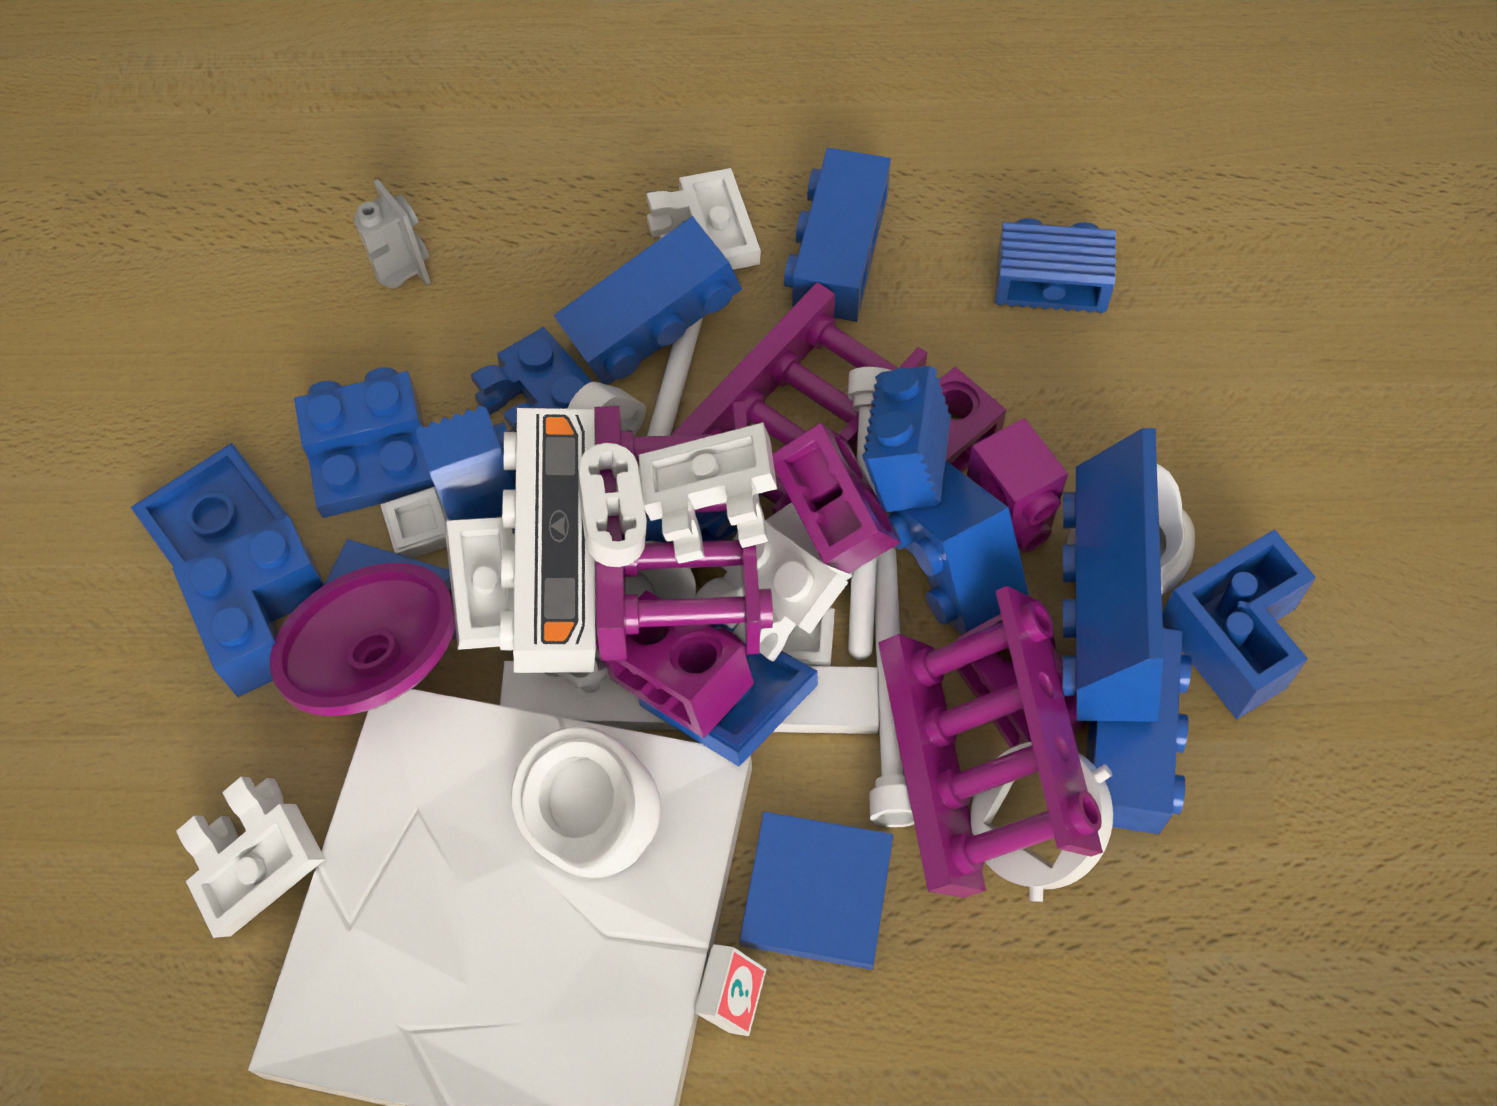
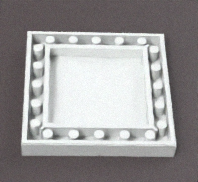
[248,689,752,1106]

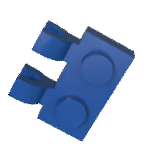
[471,327,592,432]

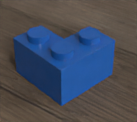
[887,461,1029,635]
[172,515,325,697]
[1162,529,1316,719]

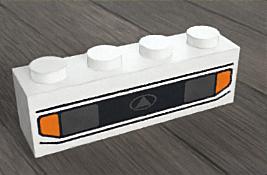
[500,408,596,673]

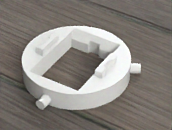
[971,742,1113,902]

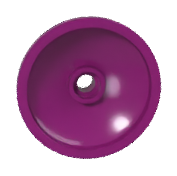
[270,563,456,716]

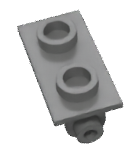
[354,179,431,289]

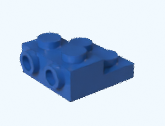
[294,367,435,518]

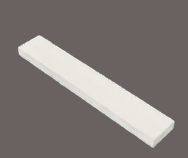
[500,661,879,734]

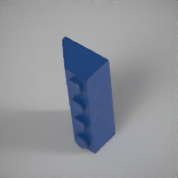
[1063,428,1164,722]

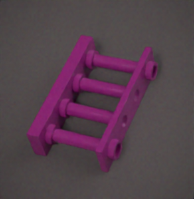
[670,282,927,515]
[594,401,773,661]
[878,586,1103,898]

